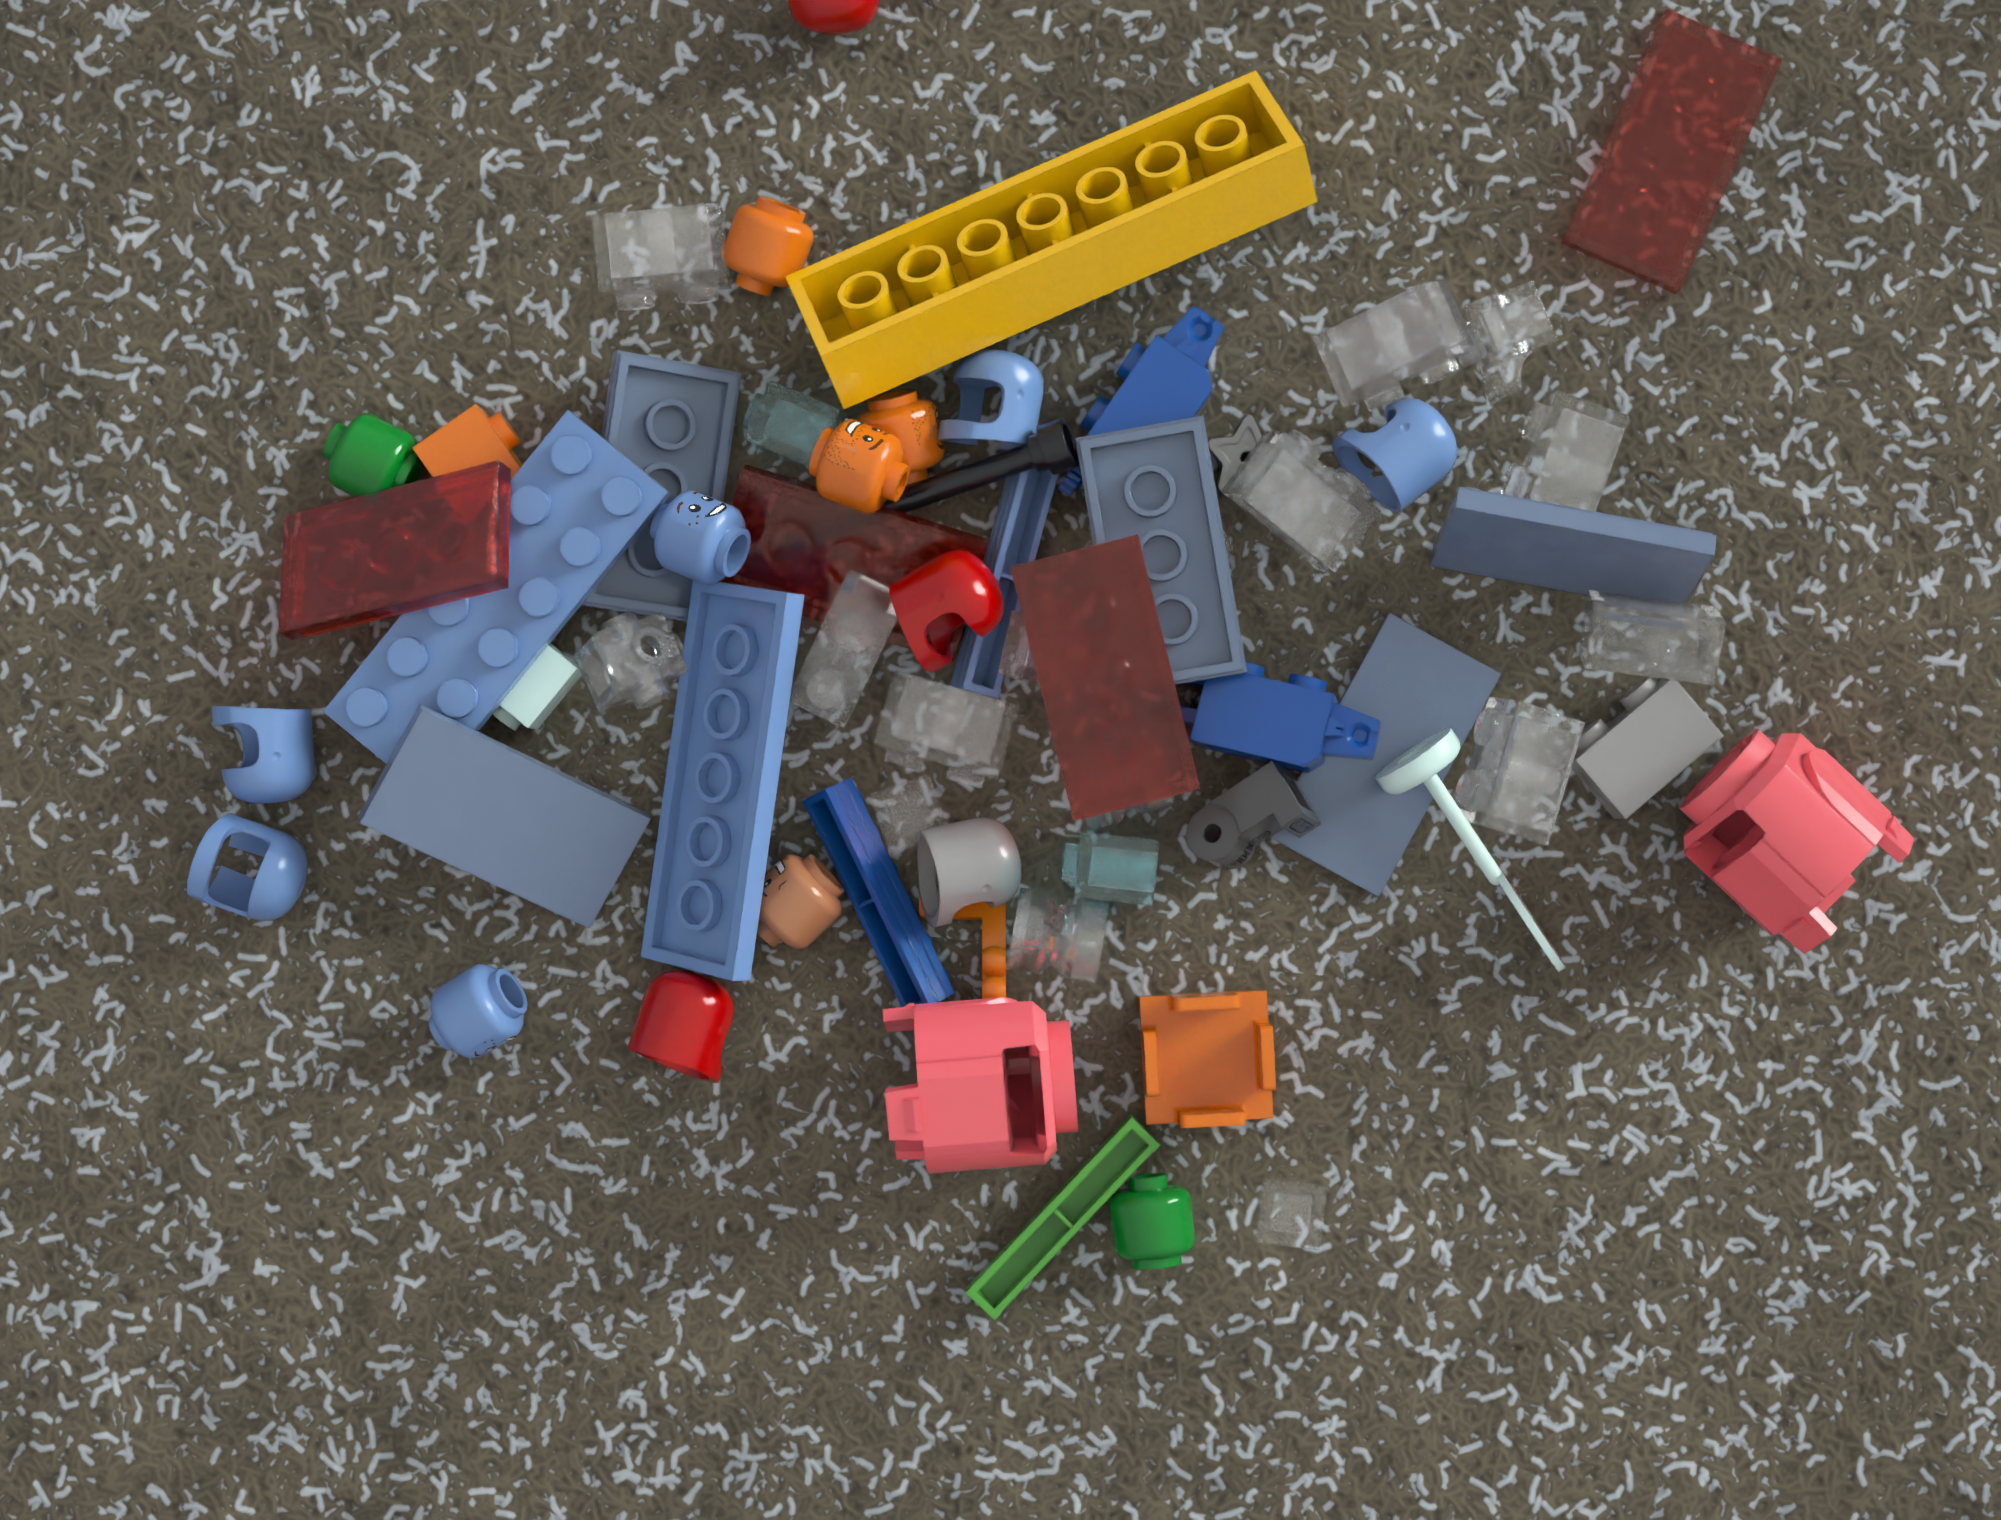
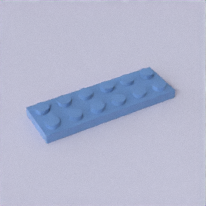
[323,410,671,764]
[641,580,805,981]

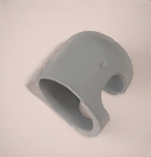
[917,817,1022,927]

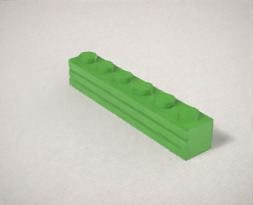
[966,1114,1161,1320]

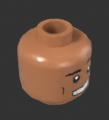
[757,854,844,949]

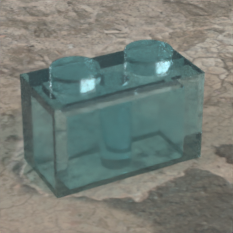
[1060,831,1160,906]

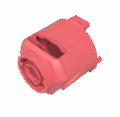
[1679,729,1915,954]
[882,997,1078,1174]

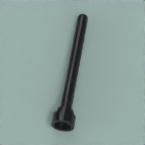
[786,417,1079,550]

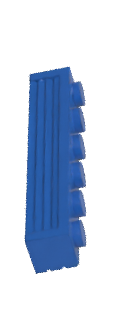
[802,777,955,1007]

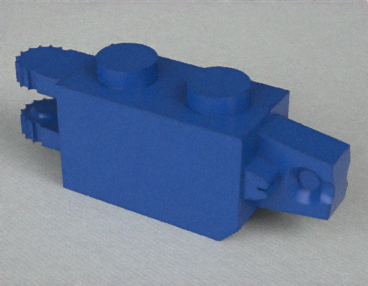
[1058,306,1224,497]
[1149,662,1381,773]

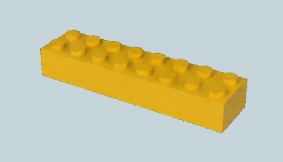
[785,70,1318,409]

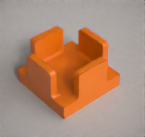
[1139,989,1276,1128]

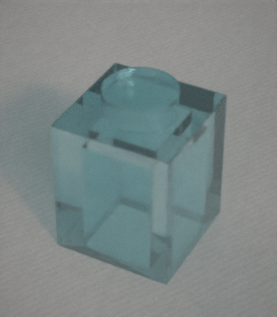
[743,380,848,472]

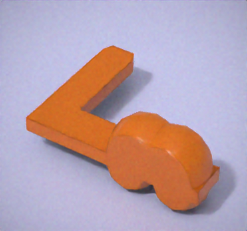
[919,899,1006,999]

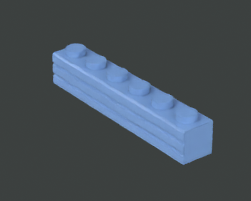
[950,468,1059,699]

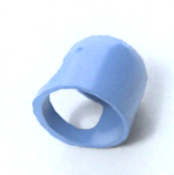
[937,349,1044,450]
[1332,398,1458,513]
[212,706,315,804]
[187,813,308,921]

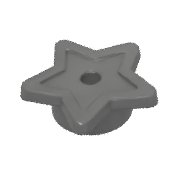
[1208,414,1287,495]

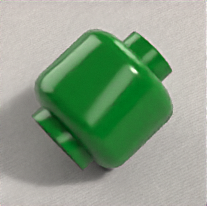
[322,413,423,508]
[1109,1173,1195,1270]

